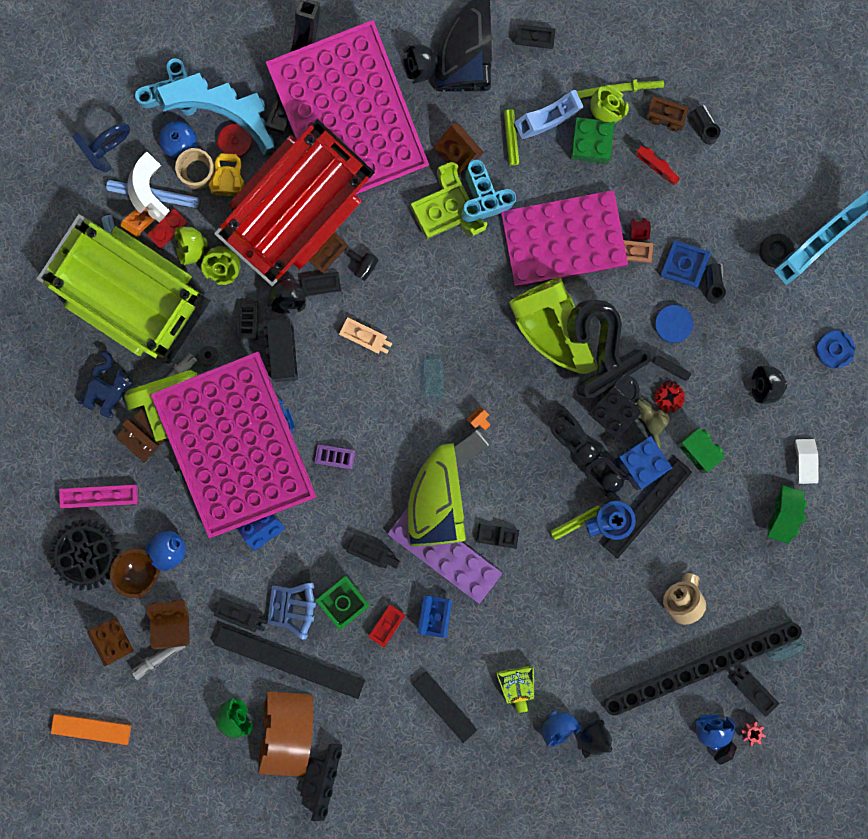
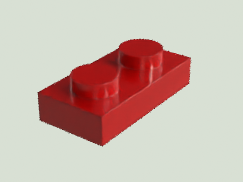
[147,209,188,249]
[368,605,406,647]

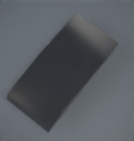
[476,523,519,549]

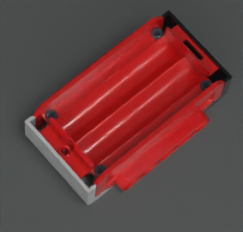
[214,119,375,286]

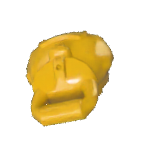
[208,153,245,197]

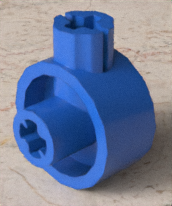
[585,501,636,540]

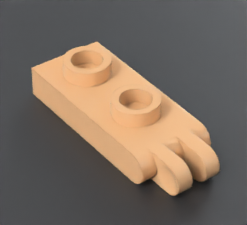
[339,317,392,354]

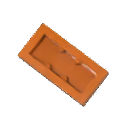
[121,209,155,237]

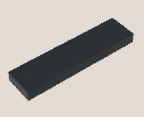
[412,671,477,743]

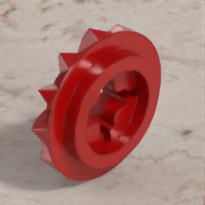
[654,382,685,412]

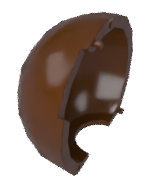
[110,549,160,598]

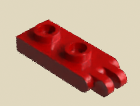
[635,145,680,185]

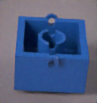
[615,436,672,491]

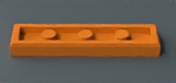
[51,714,131,745]

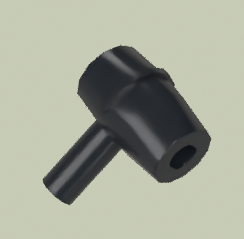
[346,249,379,281]

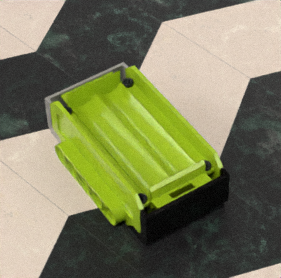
[37,214,211,364]

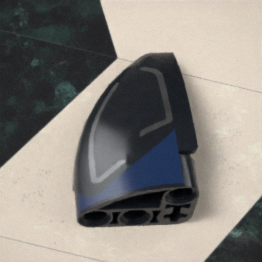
[435,0,492,92]

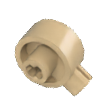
[663,573,706,625]

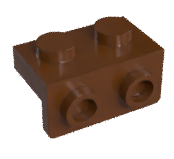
[645,96,689,132]

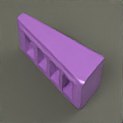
[315,445,356,470]

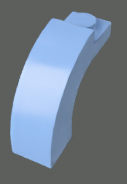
[514,90,583,139]

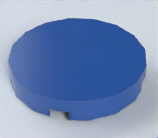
[655,305,693,343]
[816,331,855,368]

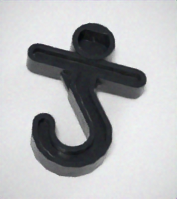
[567,300,651,403]

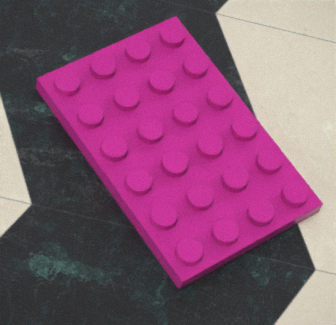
[501,190,628,287]

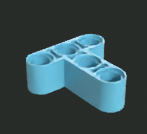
[135,58,197,116]
[461,160,516,223]

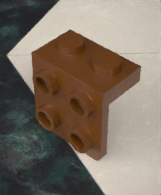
[146,600,190,649]

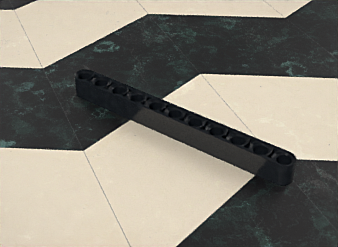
[604,622,802,716]

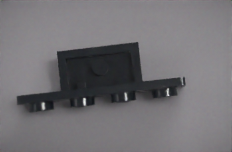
[300,743,343,821]

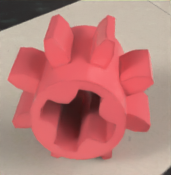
[740,721,766,746]

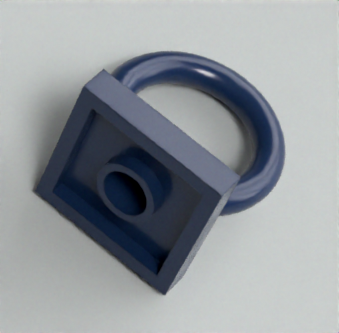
[72,123,130,173]

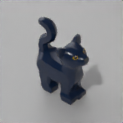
[78,351,133,418]

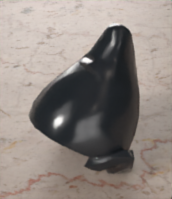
[581,720,613,758]

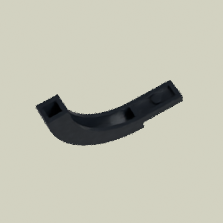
[266,0,320,134]

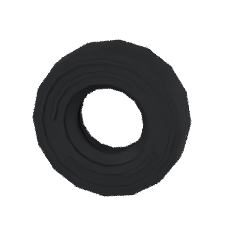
[760,233,795,268]

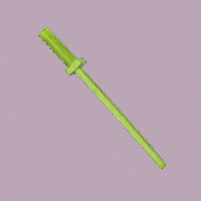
[561,79,664,99]

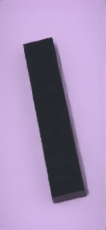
[603,459,692,559]

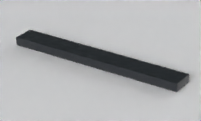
[214,626,365,699]

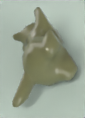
[635,397,670,449]

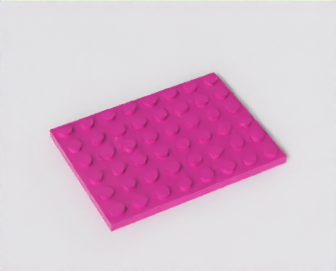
[266,20,429,194]
[151,352,317,538]

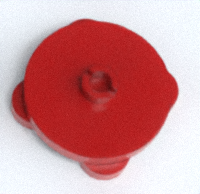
[216,123,254,159]

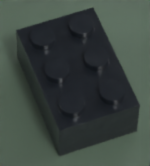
[264,319,298,382]

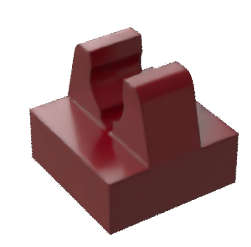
[630,218,651,241]

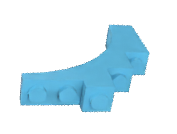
[155,73,274,155]
[774,190,868,285]

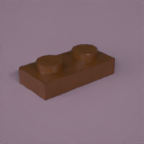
[309,233,348,274]

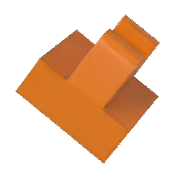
[466,407,490,430]

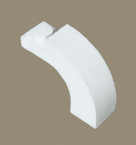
[128,152,169,223]

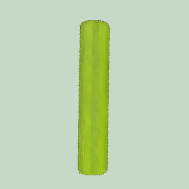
[504,109,519,166]
[550,505,600,540]

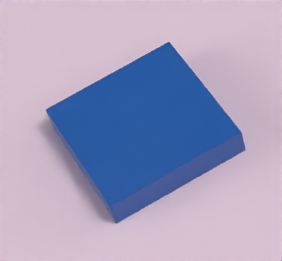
[661,240,711,289]

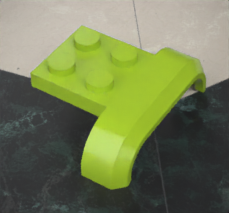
[410,162,487,240]
[124,370,198,442]

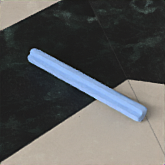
[106,180,200,208]

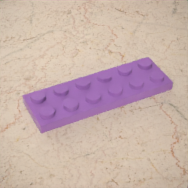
[388,508,502,604]

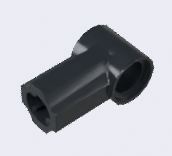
[690,105,721,145]
[705,264,726,304]

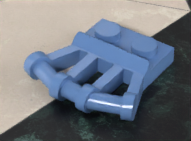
[267,583,316,639]

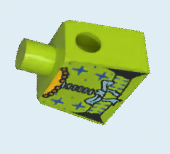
[496,666,534,713]

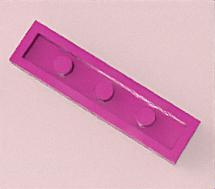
[59,485,138,508]

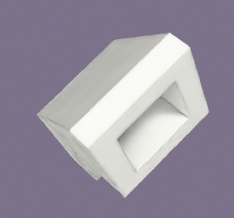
[795,439,818,484]

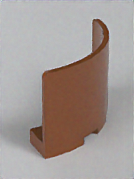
[257,691,313,777]

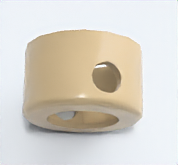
[175,148,215,190]

